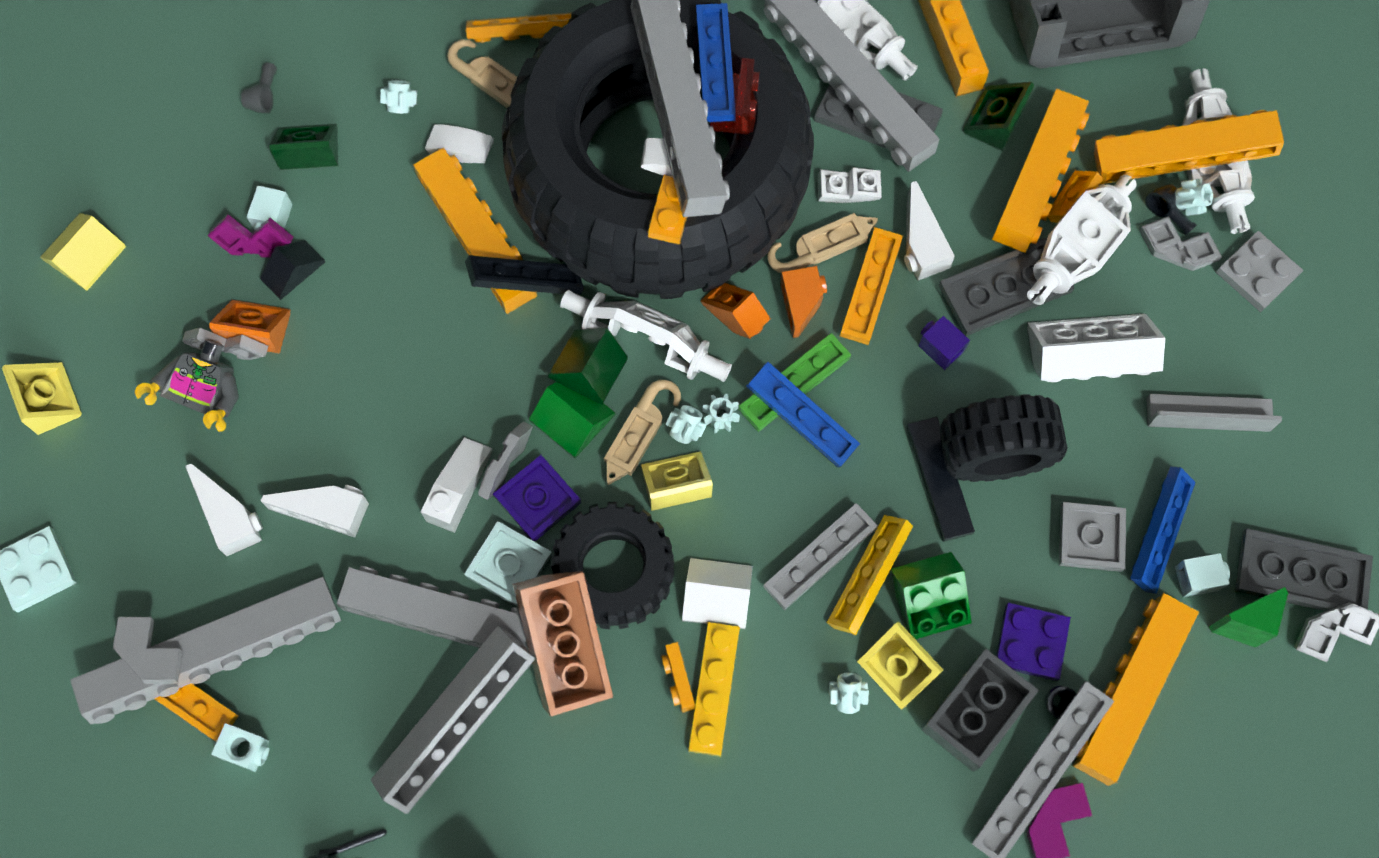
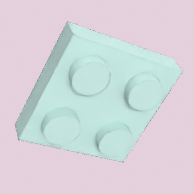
[464,521,552,607]
[0,526,77,612]

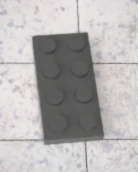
[814,84,943,149]
[939,237,1075,336]
[1235,528,1373,611]

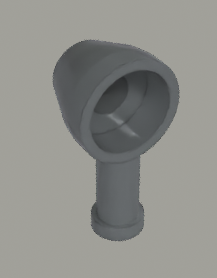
[241,63,277,113]

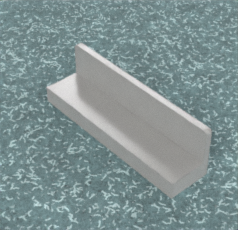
[1147,394,1282,432]

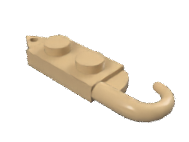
[447,39,517,108]
[767,213,878,273]
[604,380,681,485]

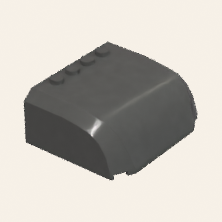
[1009,0,1210,69]

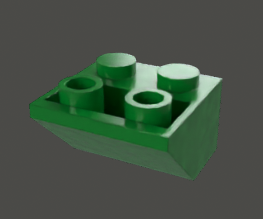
[891,552,972,639]

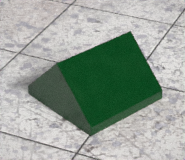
[963,82,1034,151]
[269,124,338,170]
[548,328,628,405]

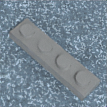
[763,503,878,611]

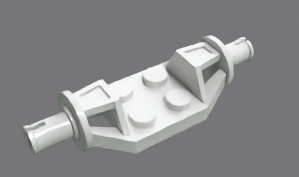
[814,0,917,80]
[1182,69,1255,234]
[1027,175,1137,305]
[560,290,732,382]

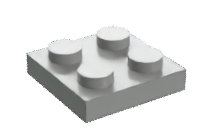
[1216,231,1304,312]
[1059,502,1126,572]

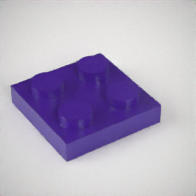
[493,455,582,542]
[996,603,1071,681]

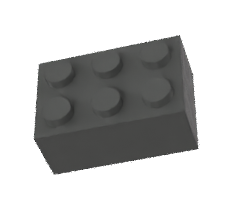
[922,649,1039,772]

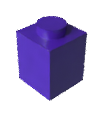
[919,316,970,370]

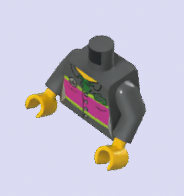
[135,340,239,432]

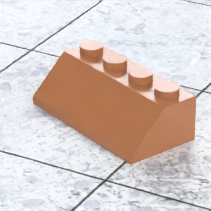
[512,571,613,716]

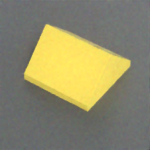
[40,213,126,291]
[2,362,82,435]
[641,451,713,511]
[857,621,943,710]

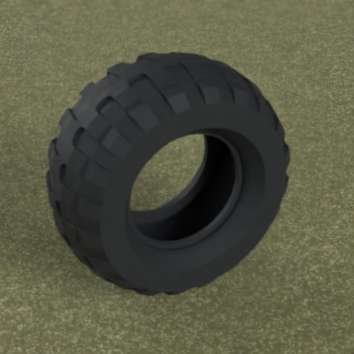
[502,0,814,299]

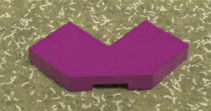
[207,214,293,258]
[1027,783,1093,858]

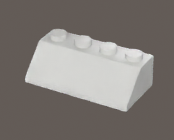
[1028,314,1165,382]

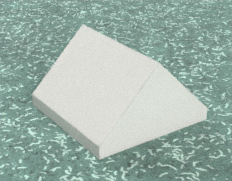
[682,558,753,629]

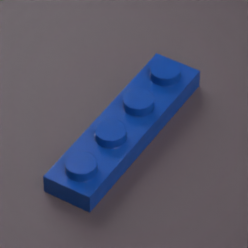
[696,3,736,122]
[746,362,860,467]
[1130,467,1196,594]

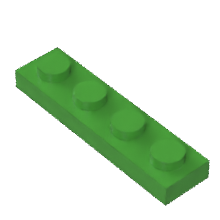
[739,333,851,432]

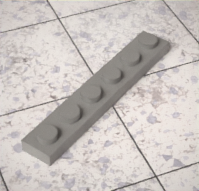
[971,681,1114,858]

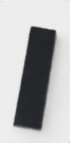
[465,255,584,295]
[907,416,975,542]

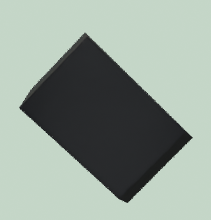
[260,240,325,300]

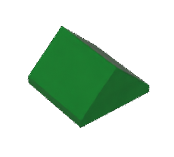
[529,382,616,458]
[1209,587,1288,648]

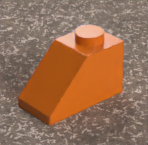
[780,266,827,338]
[700,283,771,339]

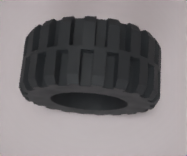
[939,394,1068,482]
[551,502,674,629]

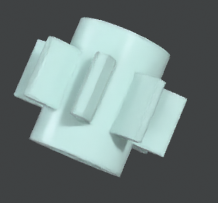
[380,80,417,113]
[1175,178,1213,216]
[702,394,740,433]
[666,405,707,444]
[829,673,869,714]

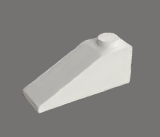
[904,181,955,281]
[421,437,493,533]
[185,464,263,556]
[261,485,369,538]

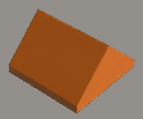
[210,300,290,354]

